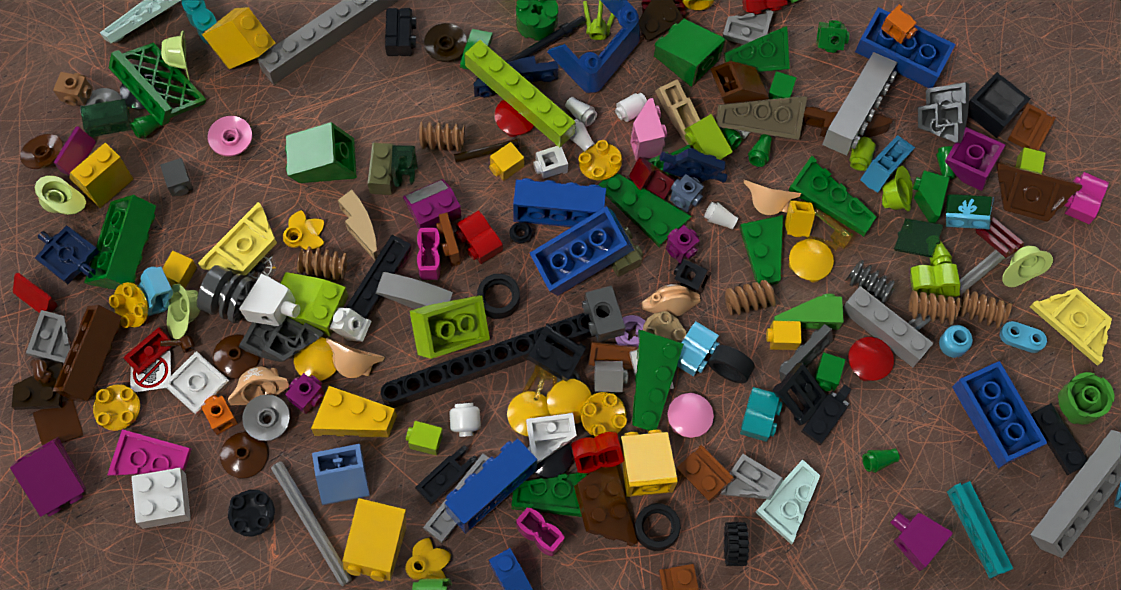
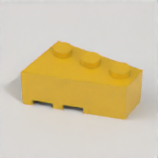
[311,386,397,437]

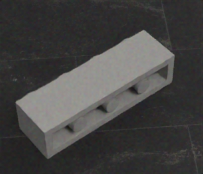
[843,286,933,368]

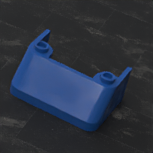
[547,0,640,94]

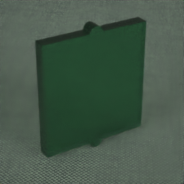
[894,218,944,258]

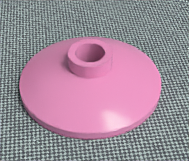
[208,116,252,157]

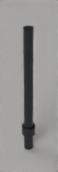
[476,16,586,80]

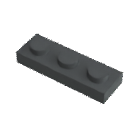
[779,324,833,382]

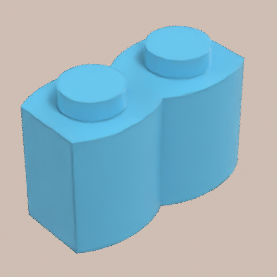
[138,266,173,316]
[677,321,720,377]

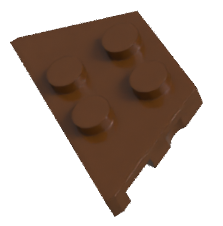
[996,162,1082,222]
[574,466,638,546]

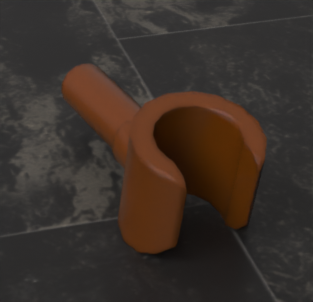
[160,335,195,353]

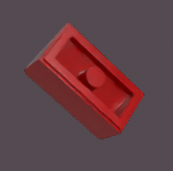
[13,273,57,313]
[123,327,172,375]

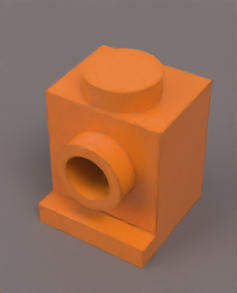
[881,4,918,44]
[201,395,238,435]

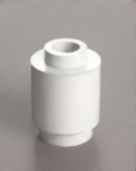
[615,93,647,122]

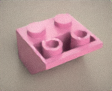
[630,98,667,161]

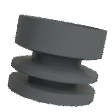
[197,265,255,324]

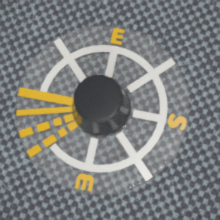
[245,253,276,283]

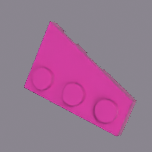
[107,429,192,476]

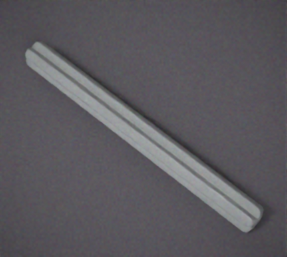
[908,250,1005,331]
[271,462,352,586]

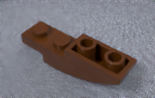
[802,107,892,138]

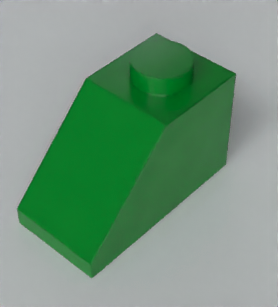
[912,170,949,225]

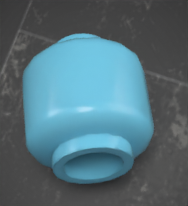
[939,325,973,358]

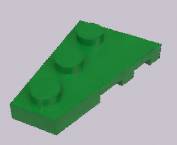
[724,26,790,72]
[739,215,783,285]
[511,473,587,517]

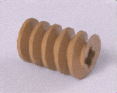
[419,121,465,152]
[297,246,347,280]
[725,280,776,315]
[959,289,1012,329]
[908,290,960,326]

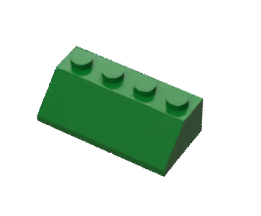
[84,195,156,290]

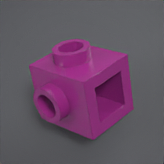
[665,225,700,263]
[285,373,324,414]

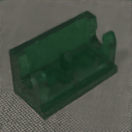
[80,99,132,137]
[391,145,418,186]

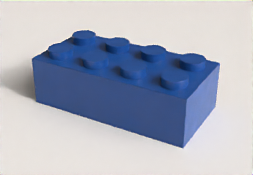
[855,7,956,88]
[513,178,606,227]
[530,206,634,296]
[952,361,1047,469]
[445,438,537,534]

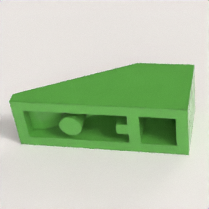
[771,294,843,330]

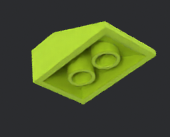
[280,272,348,336]
[410,296,490,359]

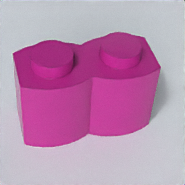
[1064,172,1109,224]
[417,228,441,280]
[516,507,564,557]

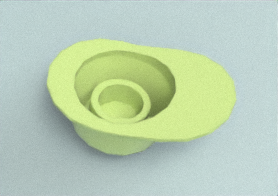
[161,31,190,81]
[35,176,86,215]
[1002,246,1053,287]
[167,284,200,339]

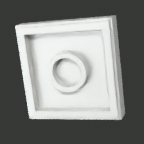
[163,351,230,416]

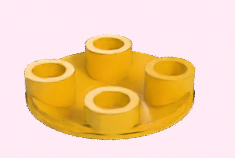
[578,140,623,180]
[789,239,834,283]
[109,282,148,328]
[294,337,337,381]
[546,379,592,424]
[93,385,140,431]
[507,391,551,436]
[581,392,627,437]

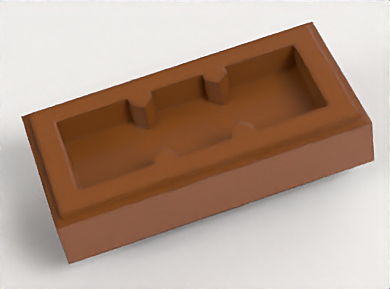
[588,341,637,370]

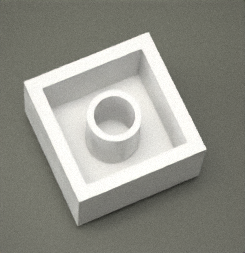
[132,468,191,529]

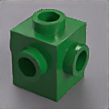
[816,20,849,53]

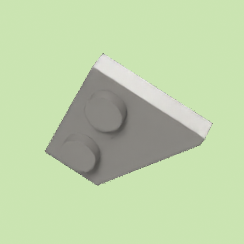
[722,10,773,44]
[26,310,70,364]
[720,454,783,500]

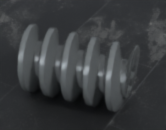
[845,260,895,304]

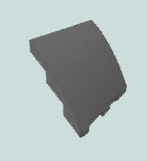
[918,82,969,143]
[239,316,324,362]

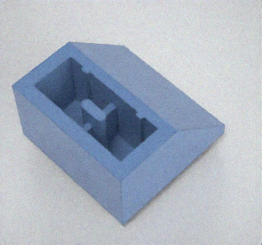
[312,444,370,505]

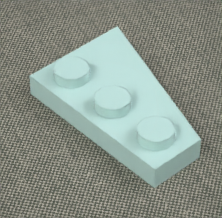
[756,460,820,544]

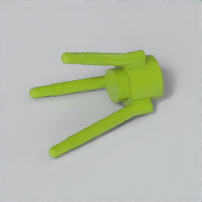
[583,0,615,40]

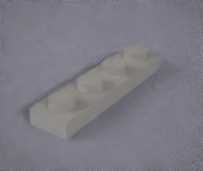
[423,454,489,544]

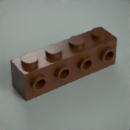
[53,305,122,402]

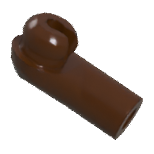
[30,359,52,383]

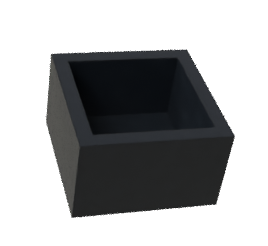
[968,72,1031,138]

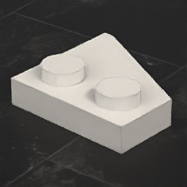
[526,413,577,464]

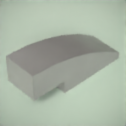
[376,272,453,309]

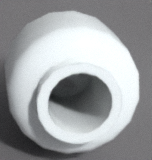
[449,403,481,437]

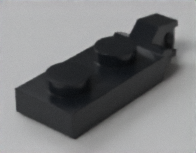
[801,384,852,445]

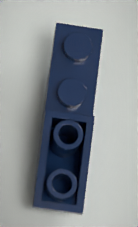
[473,56,558,98]

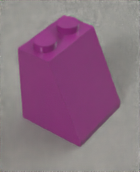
[10,437,86,517]

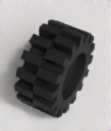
[724,522,749,566]

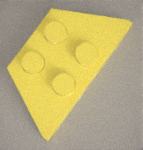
[198,202,277,275]
[1030,288,1112,366]

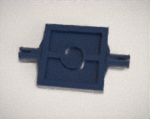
[660,148,728,183]
[35,225,100,285]

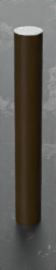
[454,139,519,163]

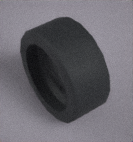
[477,273,520,319]
[708,345,755,384]
[634,503,681,551]

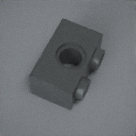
[582,286,626,342]

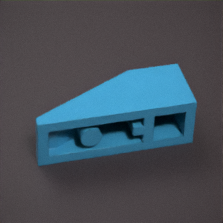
[860,135,915,193]

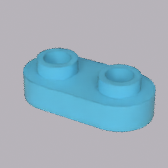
[1000,321,1047,353]

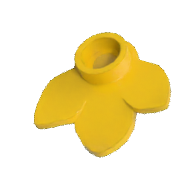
[283,210,324,250]
[405,538,451,580]

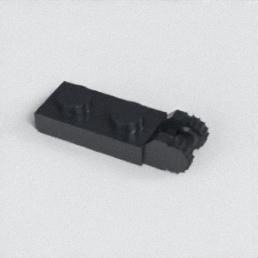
[415,445,478,506]

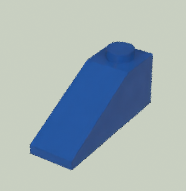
[489,548,533,590]

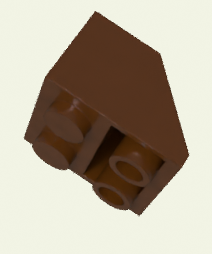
[710,61,769,104]

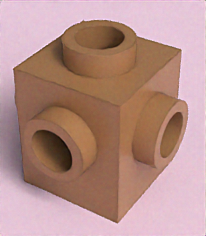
[53,72,92,106]

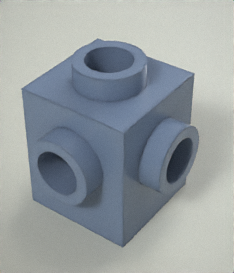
[670,174,704,213]

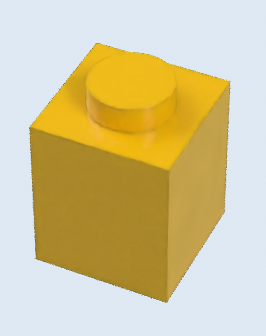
[489,142,524,181]
[785,200,815,237]
[163,251,197,289]
[766,321,801,350]

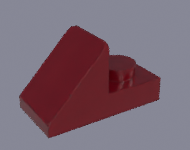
[629,157,676,199]

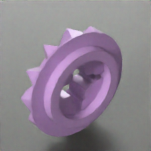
[615,315,646,349]

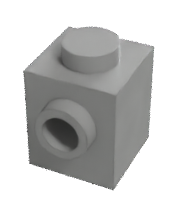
[594,361,628,394]

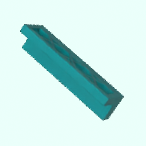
[947,481,1013,579]

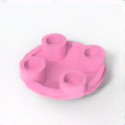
[667,393,714,438]

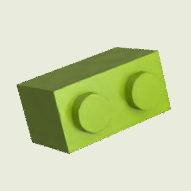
[684,114,733,160]

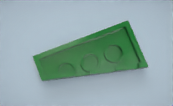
[788,156,876,237]
[599,173,692,248]
[632,329,684,431]

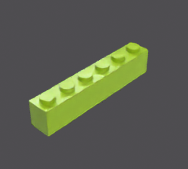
[465,40,576,148]

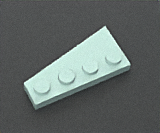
[100,0,181,43]

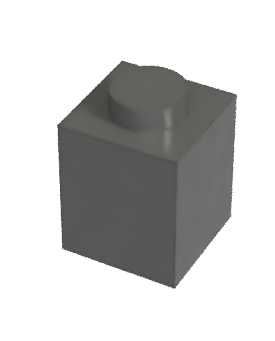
[160,158,194,197]

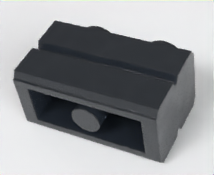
[385,8,417,56]

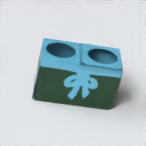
[946,194,994,229]

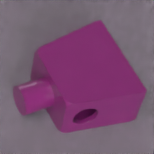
[890,512,953,571]

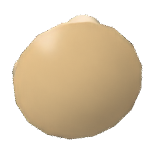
[643,311,687,343]

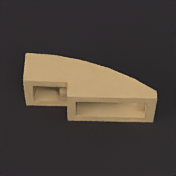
[655,79,700,145]
[338,190,378,260]

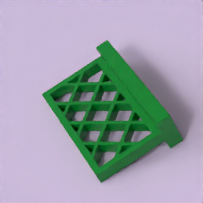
[109,42,206,126]

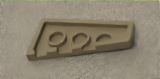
[716,96,807,140]

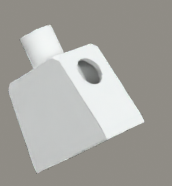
[239,274,300,326]

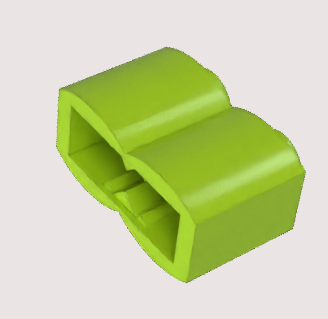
[910,263,960,298]

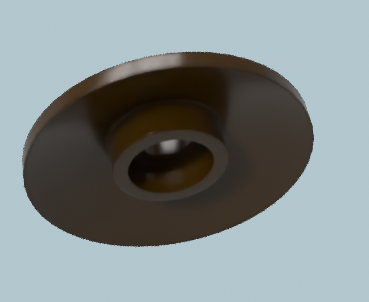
[424,23,467,62]

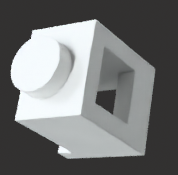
[533,146,568,179]
[330,308,371,342]

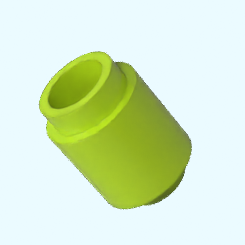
[849,137,876,171]

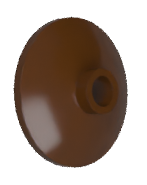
[20,134,64,169]
[213,334,259,379]
[220,432,268,479]

